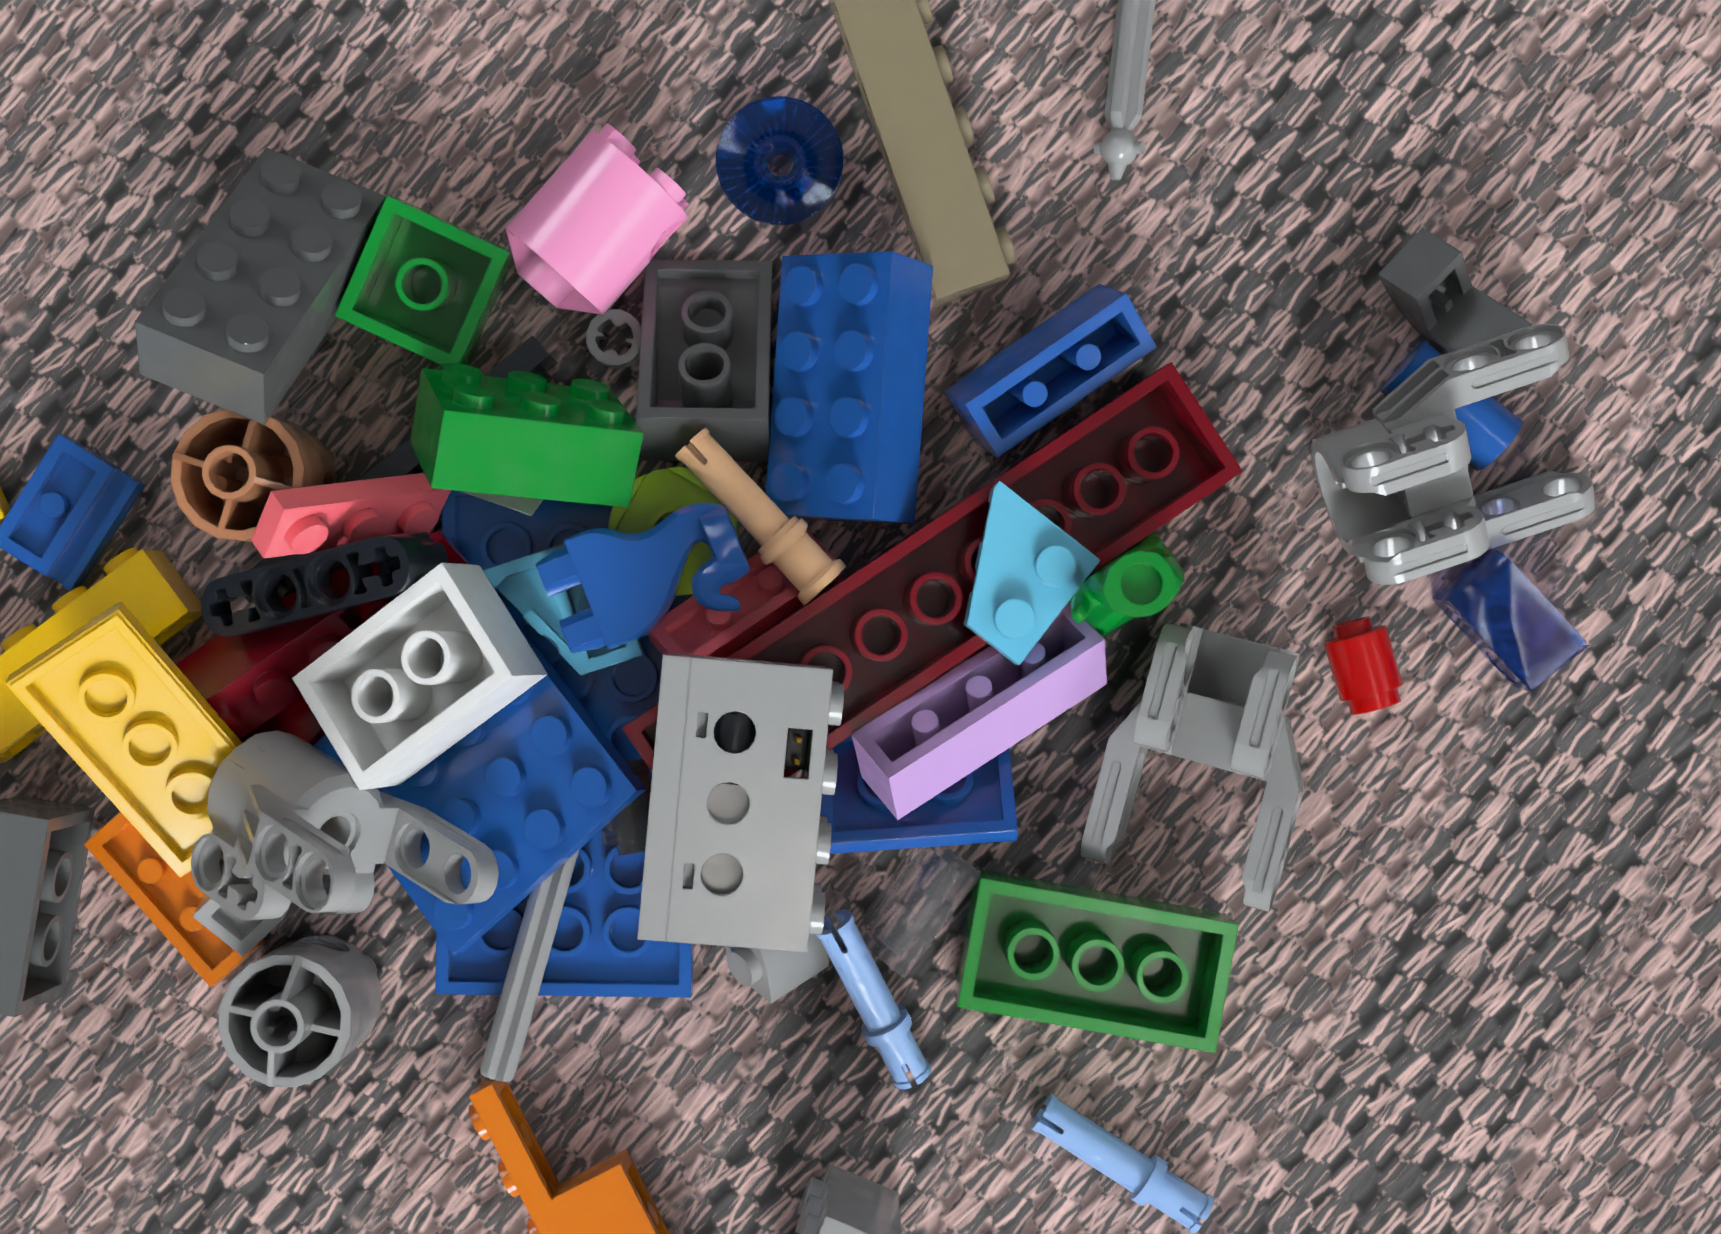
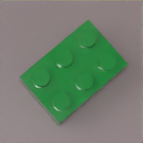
[410,363,644,508]

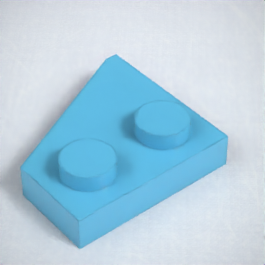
[964,481,1100,665]

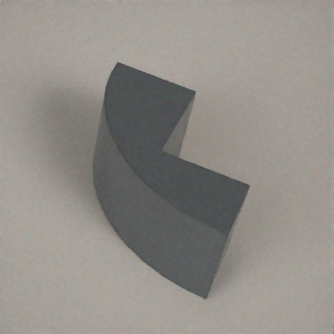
[1378,227,1532,400]

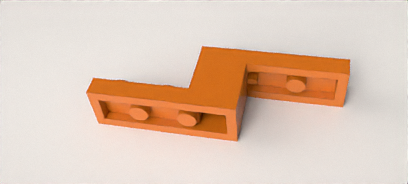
[468,1078,670,1234]

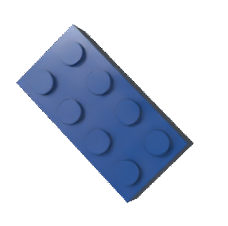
[766,251,933,525]

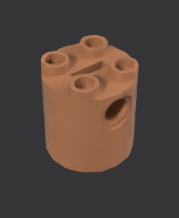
[170,409,337,543]

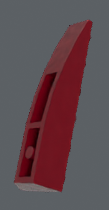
[175,531,471,746]

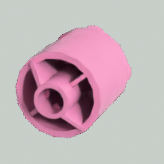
[505,123,689,315]

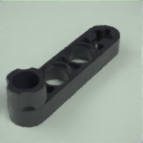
[201,532,448,636]

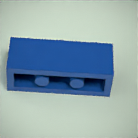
[943,284,1157,457]

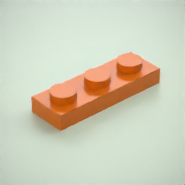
[84,812,266,988]

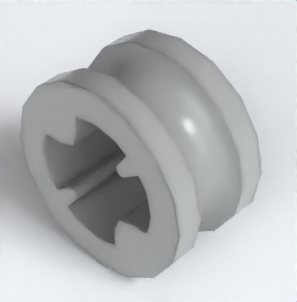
[586,309,642,369]

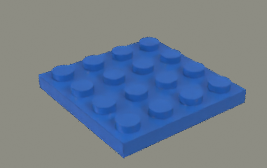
[314,606,647,955]

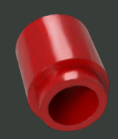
[1323,616,1403,715]

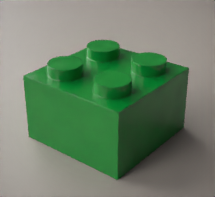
[335,195,514,365]

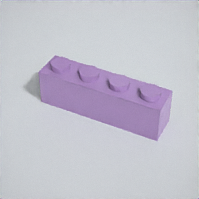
[851,603,1107,820]

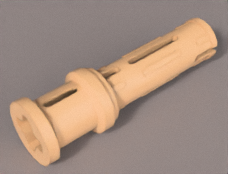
[675,427,846,606]

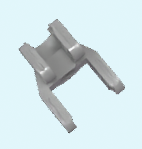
[1311,323,1596,585]
[1081,622,1305,912]
[191,730,499,921]

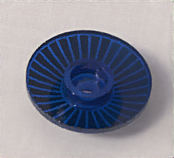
[716,96,844,225]

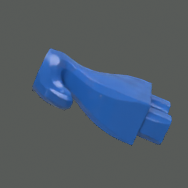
[535,503,751,653]

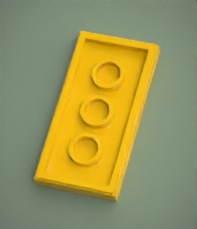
[5,601,242,877]

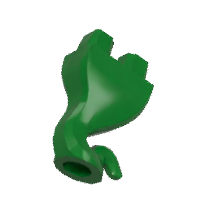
[1068,532,1185,637]

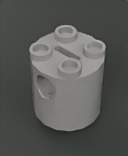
[218,935,381,1087]

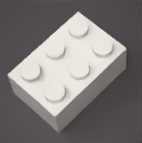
[292,563,548,790]

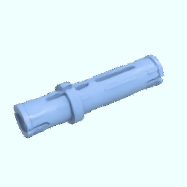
[816,909,931,1089]
[1030,1094,1214,1234]

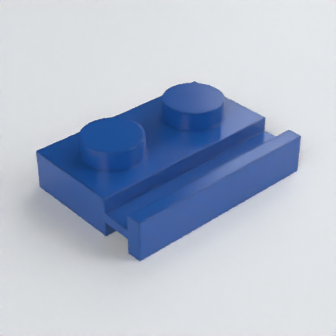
[0,434,146,591]

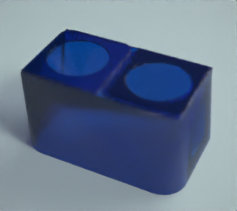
[1433,548,1590,692]

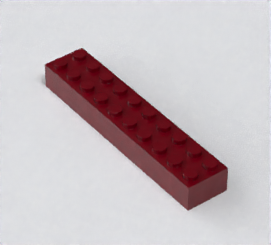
[623,362,1243,777]

